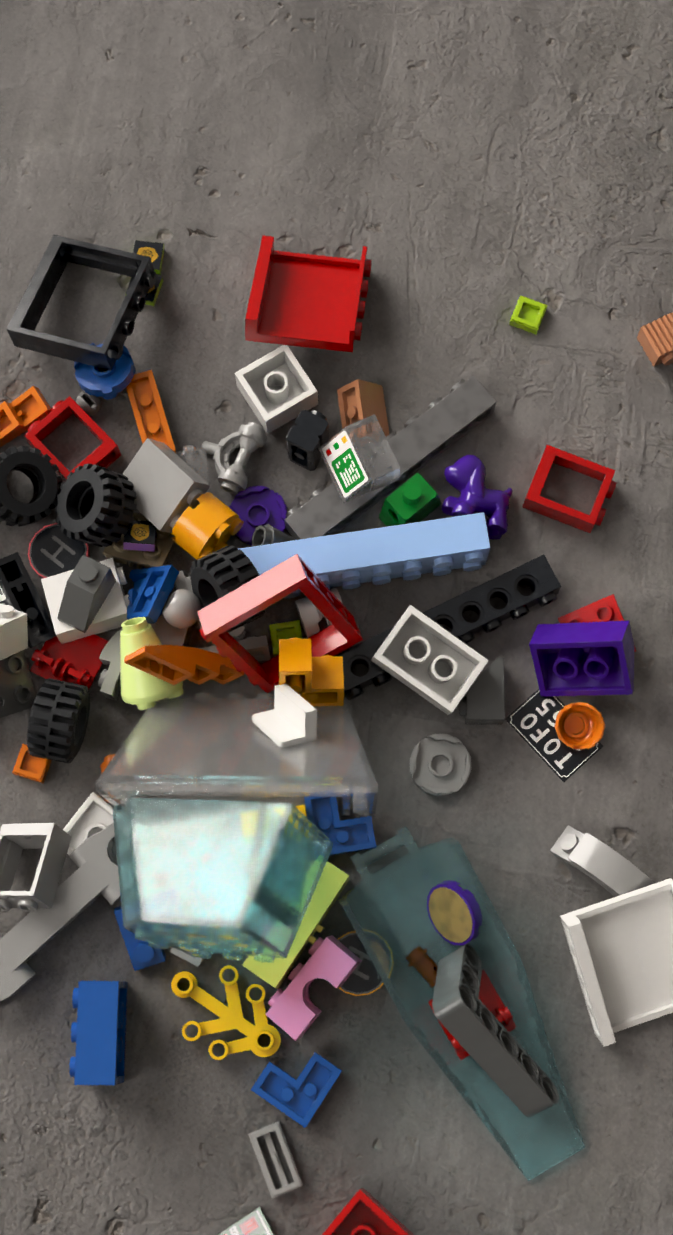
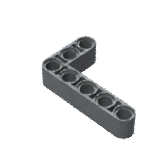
[432,944,560,1118]

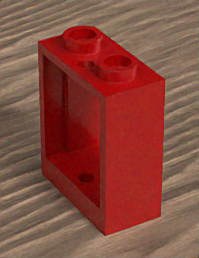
[24,396,121,482]
[523,445,617,533]

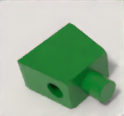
[379,473,442,527]

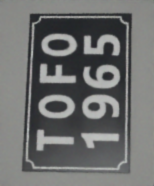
[505,689,603,782]

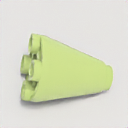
[120,617,184,710]

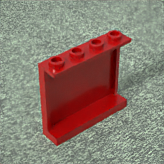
[245,235,372,352]

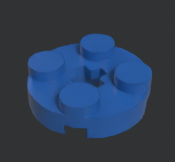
[74,340,136,399]

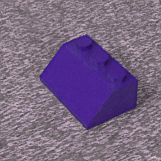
[529,621,635,697]

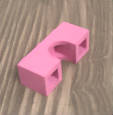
[266,935,362,1041]

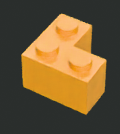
[279,637,344,706]

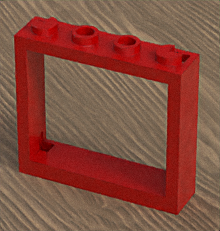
[197,554,363,693]

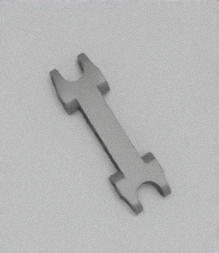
[0,820,155,1002]

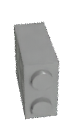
[123,438,210,533]

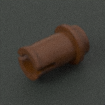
[405,945,438,988]

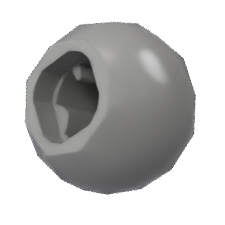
[162,589,202,628]

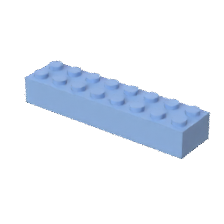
[238,512,490,598]

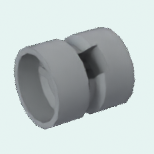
[295,587,343,638]

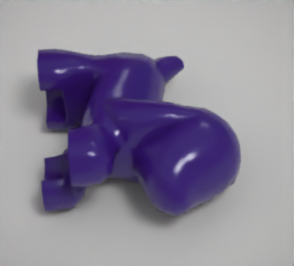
[442,455,513,540]

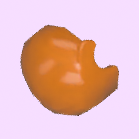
[555,702,605,750]

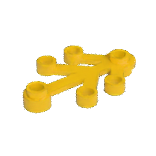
[171,965,281,1060]

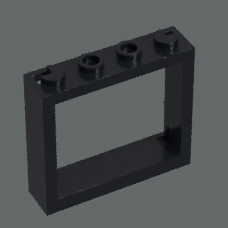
[6,235,157,371]

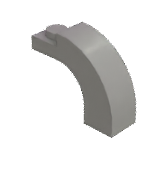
[98,616,193,701]
[550,825,655,897]

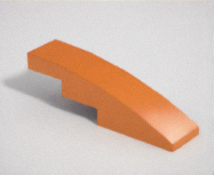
[0,386,51,447]
[124,645,244,685]

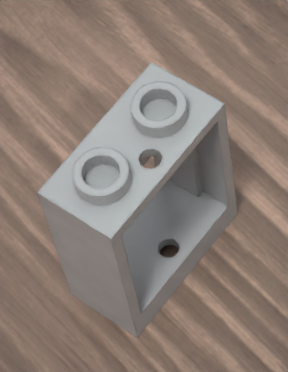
[0,823,72,912]

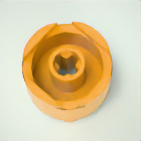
[172,492,244,560]

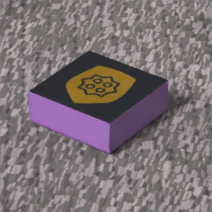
[123,520,157,552]

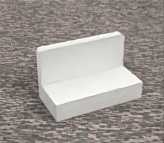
[252,684,317,748]

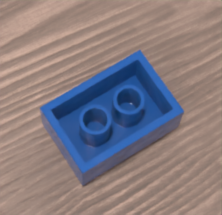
[69,981,128,1085]

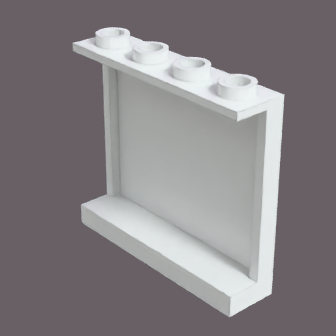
[560,878,673,1046]

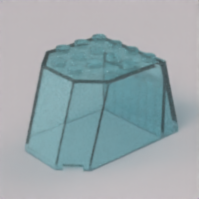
[113,798,333,963]

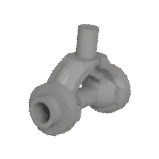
[201,422,268,495]

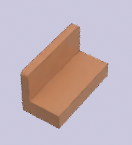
[337,379,389,447]

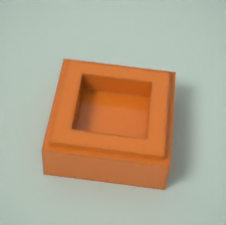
[12,744,52,784]

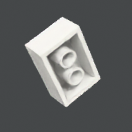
[371,605,489,715]

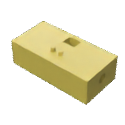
[242,854,349,989]

